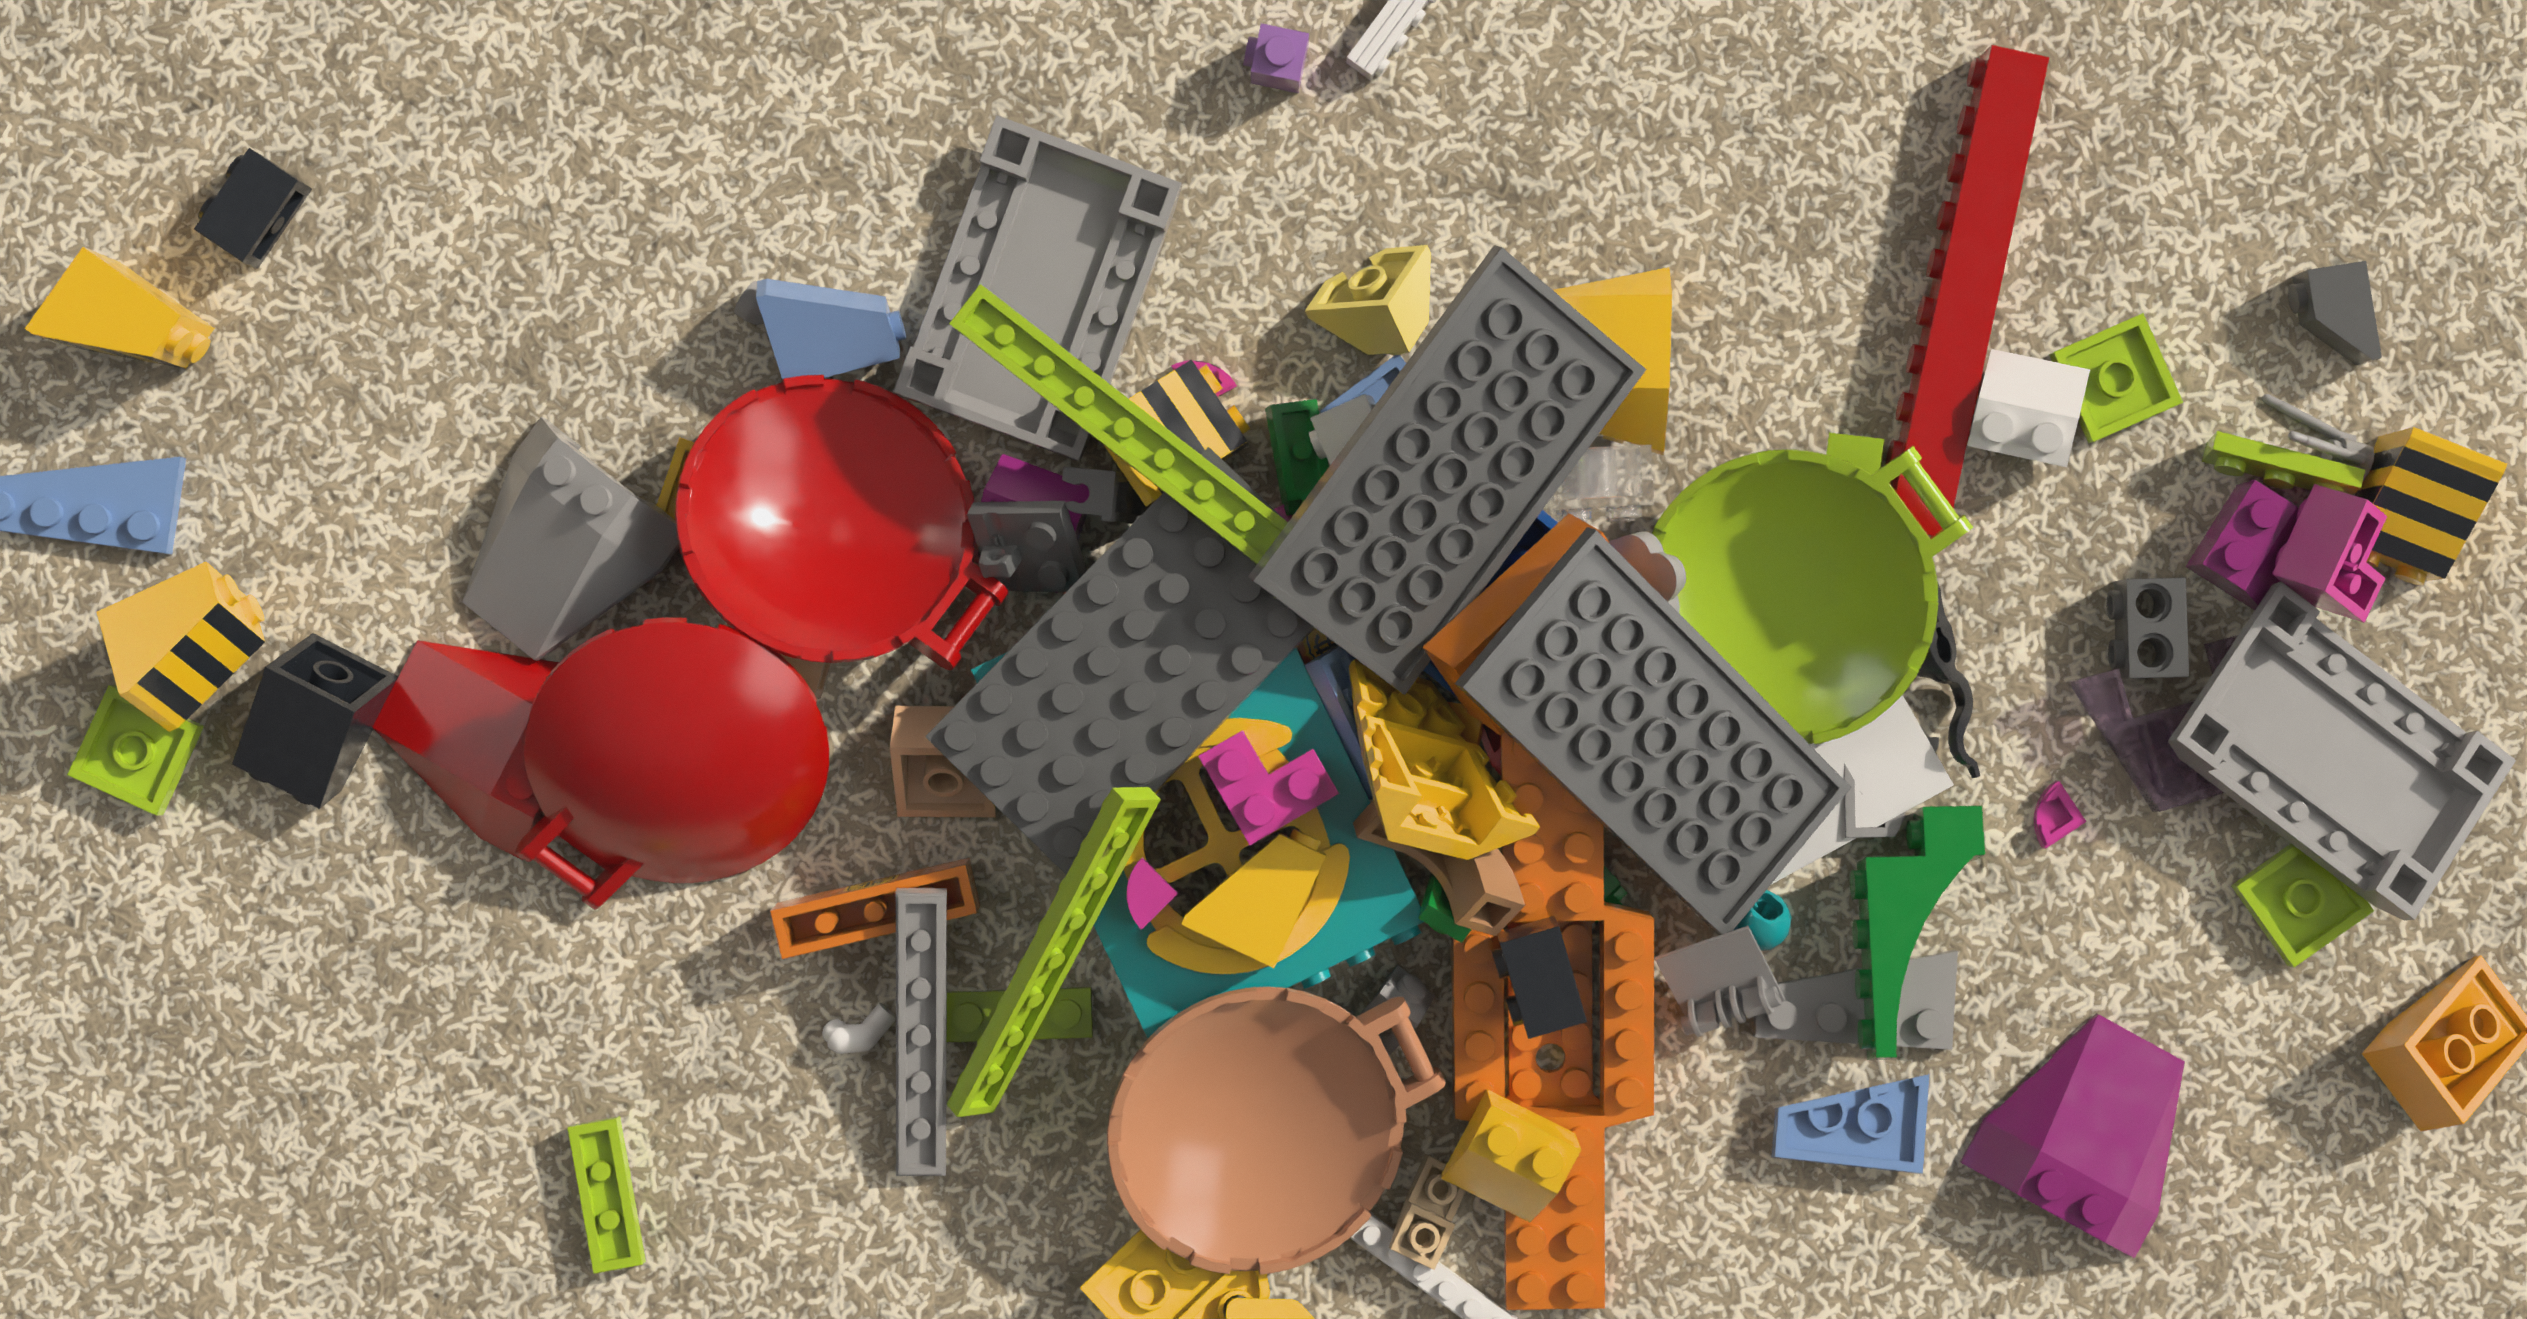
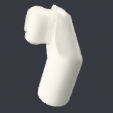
[822,1003,896,1054]

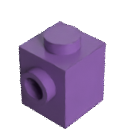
[1243,23,1309,93]

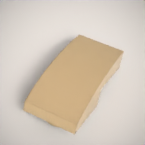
[1389,1154,1466,1270]

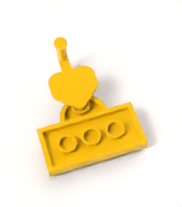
[1079,1229,1315,1319]

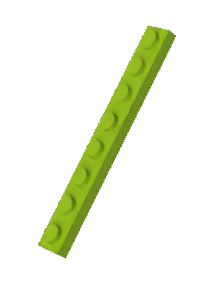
[949,284,1288,564]
[946,787,1161,1117]

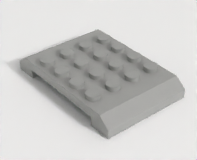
[893,115,1182,462]
[2168,582,2516,921]

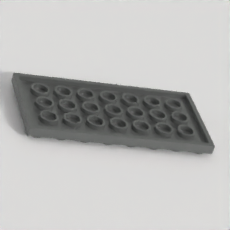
[1248,245,1646,695]
[925,447,1315,875]
[1455,527,1851,935]

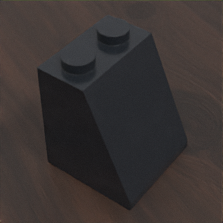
[232,633,398,809]

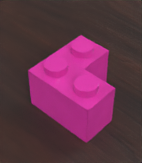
[2272,484,2387,623]
[1198,730,1339,845]

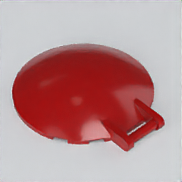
[675,375,1009,670]
[515,617,829,910]

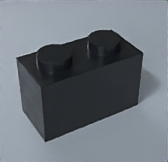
[194,148,312,269]
[1491,916,1587,1039]

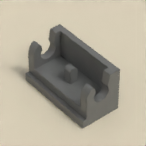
[1062,467,1145,524]

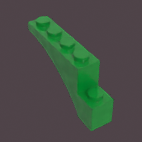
[1850,806,1985,1060]

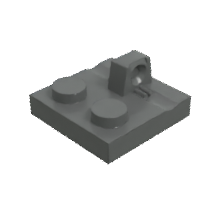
[967,501,1087,592]

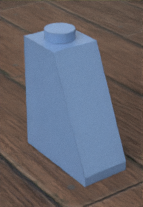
[756,279,906,380]

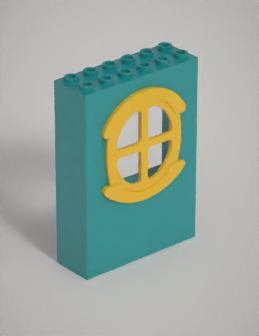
[971,648,1424,1038]

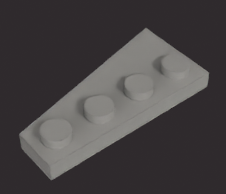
[1753,950,1958,1050]

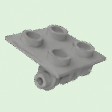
[1655,926,1785,1037]

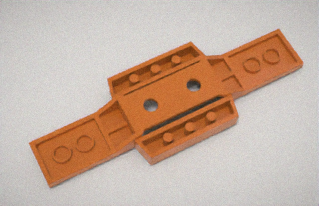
[1451,732,1654,1310]

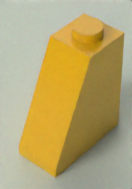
[1181,829,1326,968]

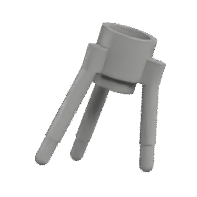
[2262,394,2374,481]

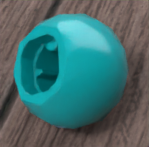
[1733,890,1792,951]

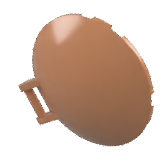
[1107,987,1446,1275]

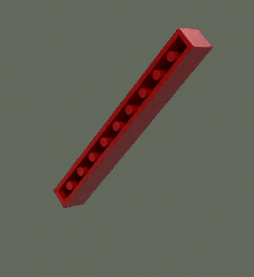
[1885,45,2050,537]

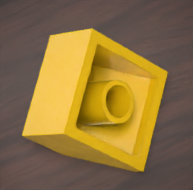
[1441,1089,1581,1222]

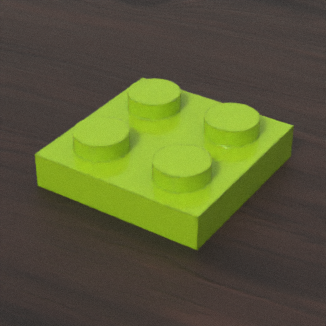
[2049,313,2183,444]
[67,685,204,816]
[2231,844,2374,968]

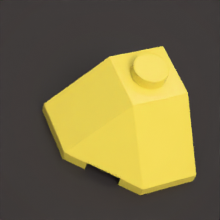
[1305,245,1431,355]

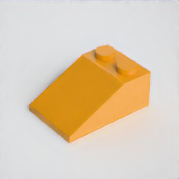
[2362,955,2527,1132]

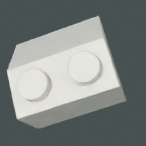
[1967,349,2090,467]

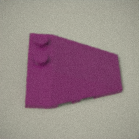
[1960,1013,2185,1258]

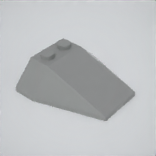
[462,417,680,661]

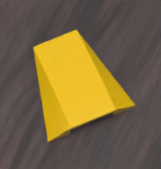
[1553,267,1672,455]
[1349,659,1540,860]

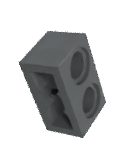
[2106,578,2189,679]

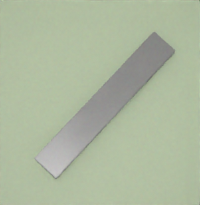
[896,888,947,1176]

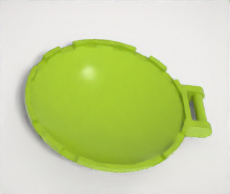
[1651,446,1973,744]

